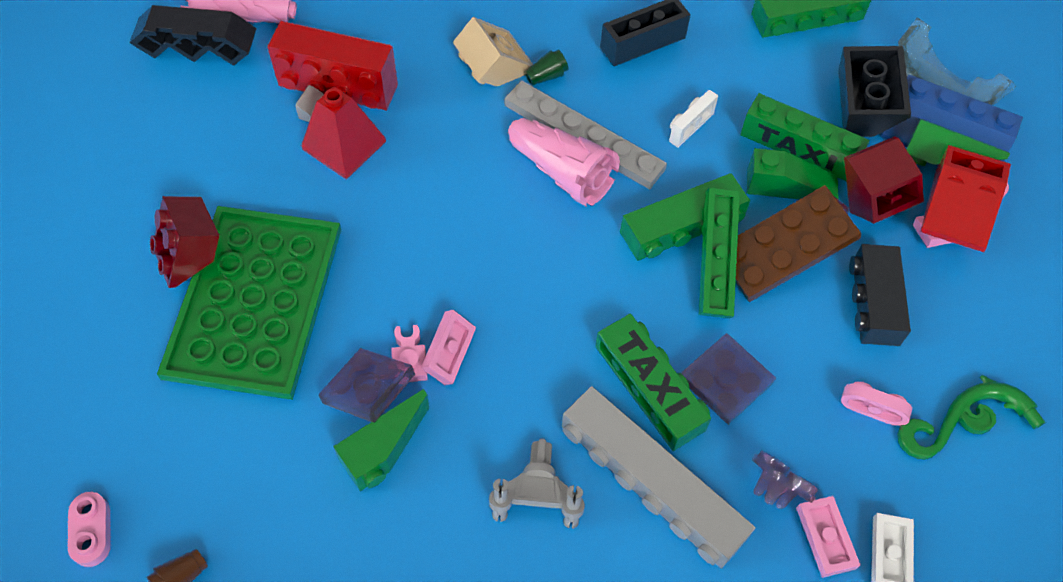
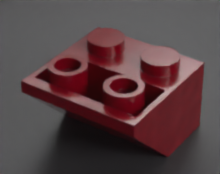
[844,136,924,224]
[150,196,219,288]

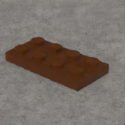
[736,185,861,302]

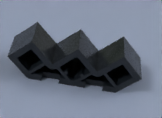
[129,5,257,66]

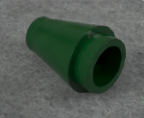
[524,50,569,86]

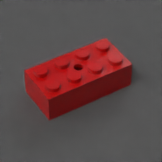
[267,21,398,111]

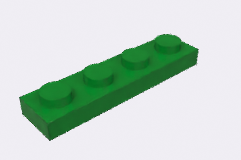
[699,187,740,319]

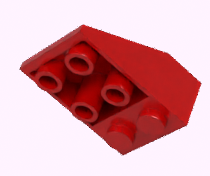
[920,145,1011,252]

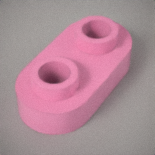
[841,382,912,426]
[68,492,111,567]

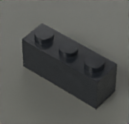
[600,0,691,66]
[849,244,911,346]

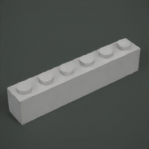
[562,386,756,569]

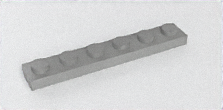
[505,80,667,190]

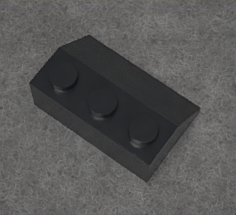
[838,46,911,137]

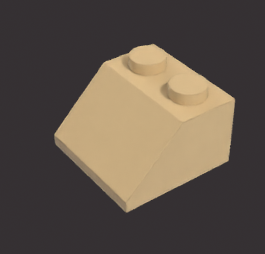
[453,17,533,87]

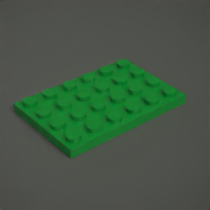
[157,206,341,400]

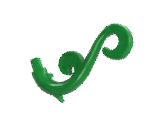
[897,375,1046,460]

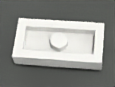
[669,90,718,148]
[871,513,914,582]

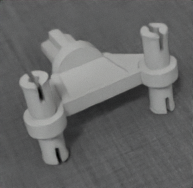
[489,439,585,528]

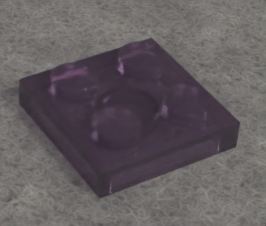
[681,333,776,425]
[318,348,415,423]

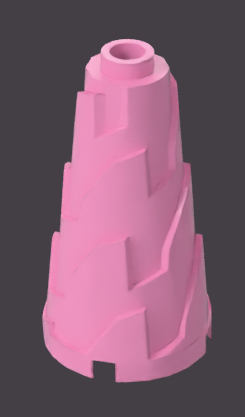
[181,0,297,24]
[508,118,620,207]

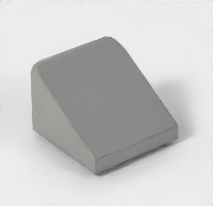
[296,85,324,122]

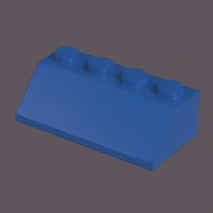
[880,74,1023,161]

